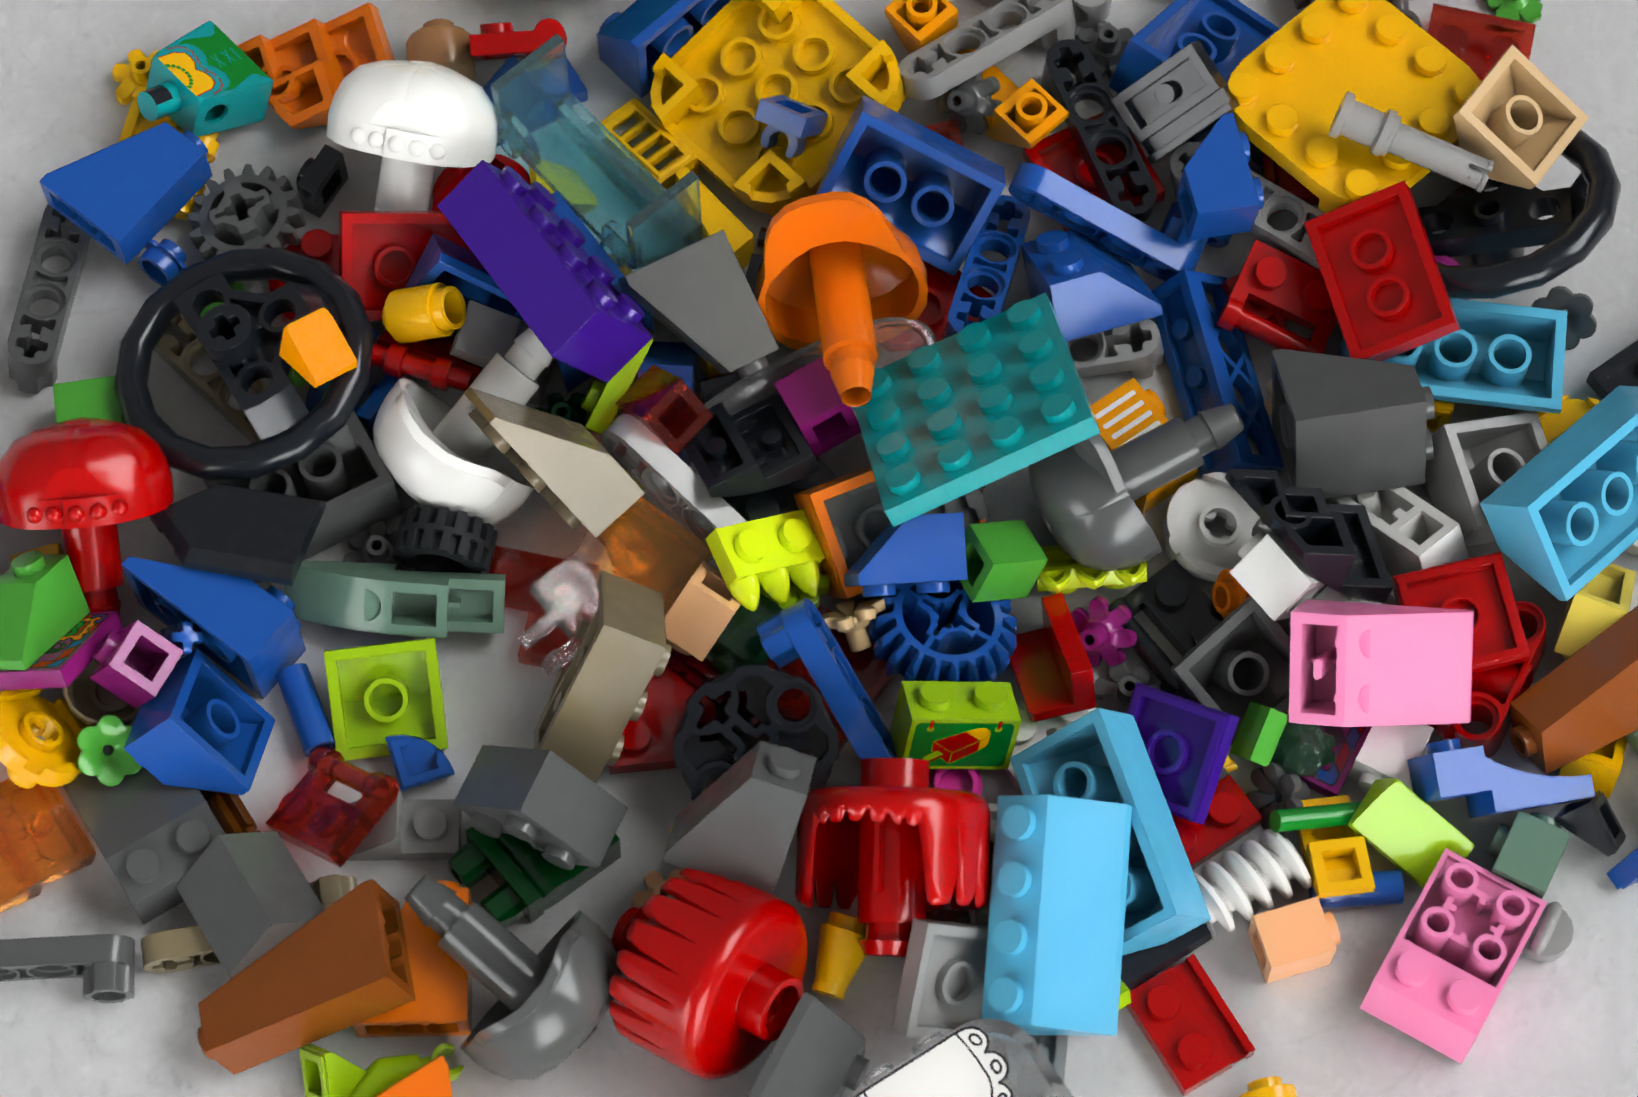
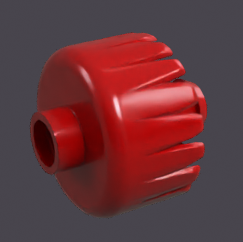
[795,758,991,957]
[609,868,808,1080]

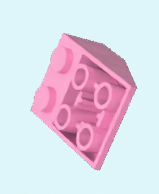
[1289,599,1474,727]
[1359,848,1548,1064]

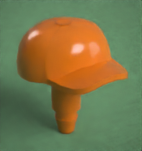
[755,191,928,407]

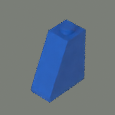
[39,122,213,265]

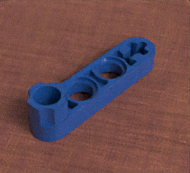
[1008,162,1208,281]
[943,195,1030,339]
[756,598,897,761]

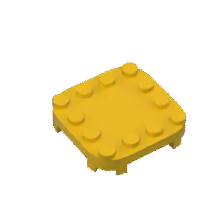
[650,0,906,218]
[1227,0,1481,213]

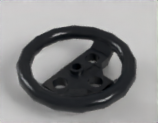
[1417,129,1621,299]
[114,248,374,480]

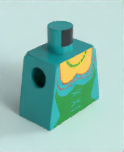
[137,20,274,137]

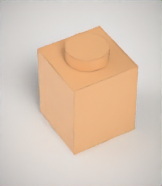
[665,561,741,662]
[1247,896,1341,984]

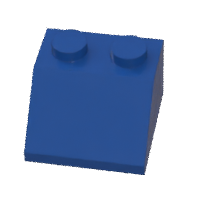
[1021,230,1163,341]
[123,648,275,795]

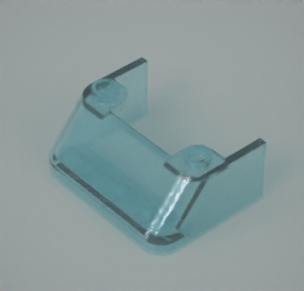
[491,34,703,269]

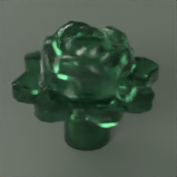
[1271,721,1336,777]

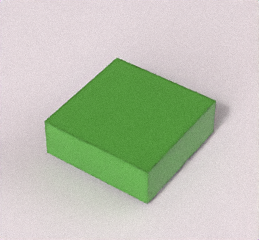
[1230,701,1288,767]

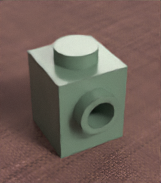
[1487,810,1572,899]

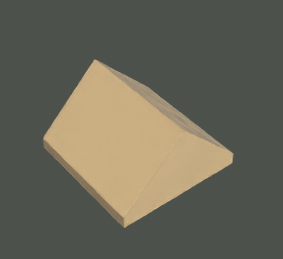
[1453,44,1589,190]

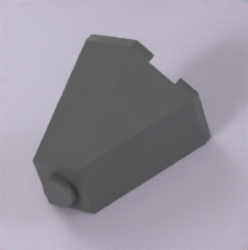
[617,230,779,379]
[662,741,817,895]

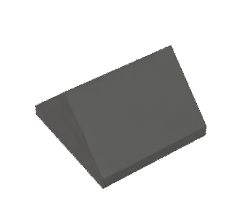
[1170,596,1290,746]
[176,831,325,979]

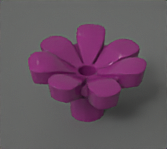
[1071,596,1137,668]

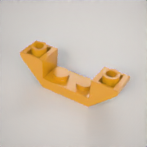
[884,0,1069,149]

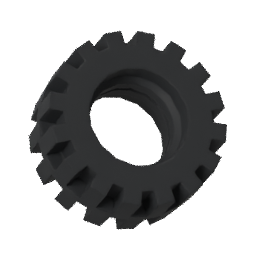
[392,505,498,574]

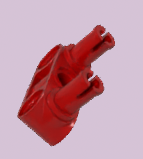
[1427,600,1546,758]

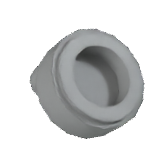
[1522,902,1574,962]

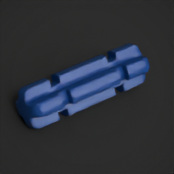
[160,621,203,657]

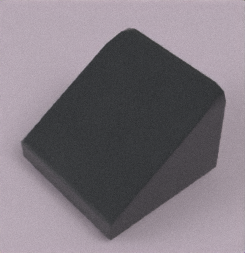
[1554,790,1626,856]

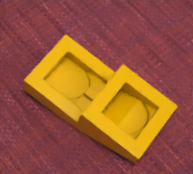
[1296,795,1375,898]

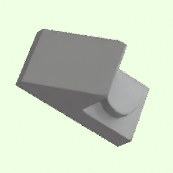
[347,787,461,861]

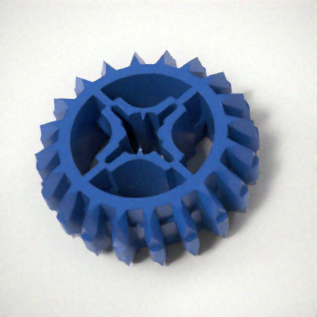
[868,580,1017,682]

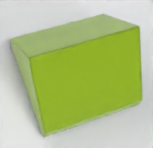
[299,1043,367,1097]

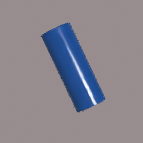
[276,663,336,757]
[1309,870,1404,909]

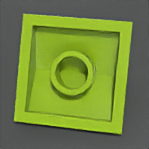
[324,638,449,762]

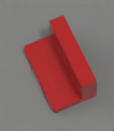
[1009,592,1096,722]

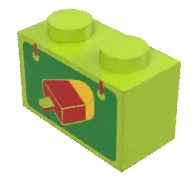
[890,681,1022,769]

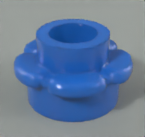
[138,239,187,286]

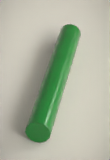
[1269,801,1362,833]

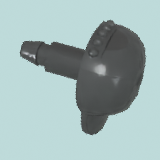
[1029,403,1244,571]
[405,875,621,1080]

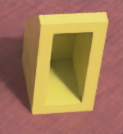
[1553,563,1636,660]

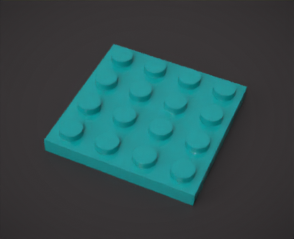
[854,292,1100,527]

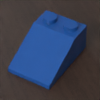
[1108,0,1280,142]
[121,556,306,699]

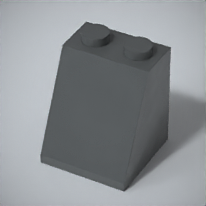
[1272,349,1435,499]

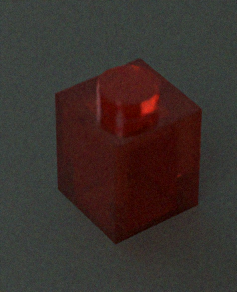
[615,365,713,454]

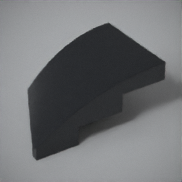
[1225,468,1393,602]

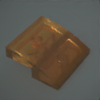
[0,778,96,913]

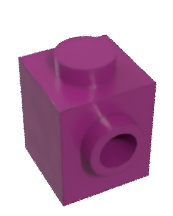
[774,357,861,458]
[89,620,184,709]

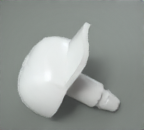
[327,60,498,211]
[373,327,553,525]

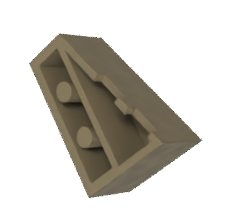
[534,570,671,783]

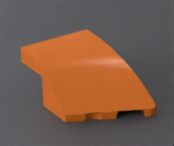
[237,2,395,129]

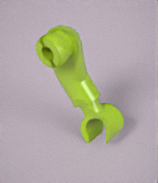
[349,1043,464,1097]

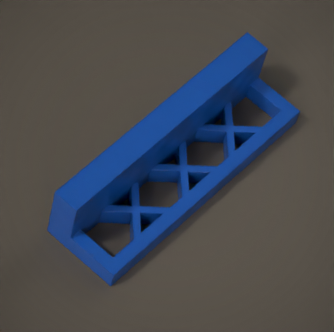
[1151,269,1284,478]

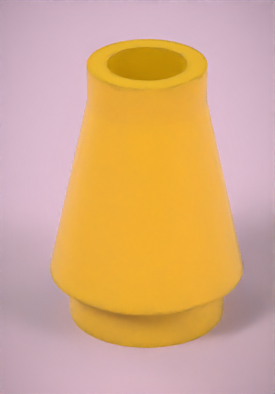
[811,912,866,1000]

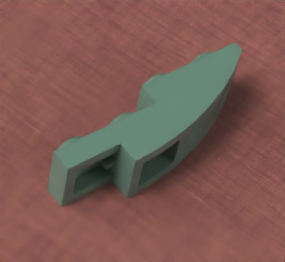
[285,560,506,638]

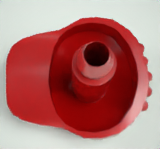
[0,417,174,617]

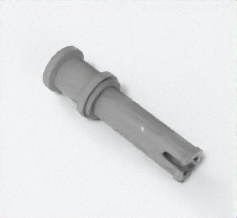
[1328,91,1495,193]

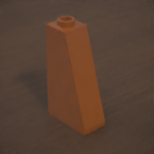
[1509,606,1638,775]
[197,879,415,1075]

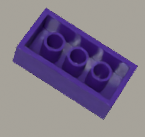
[437,160,653,383]

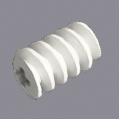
[1194,829,1312,940]

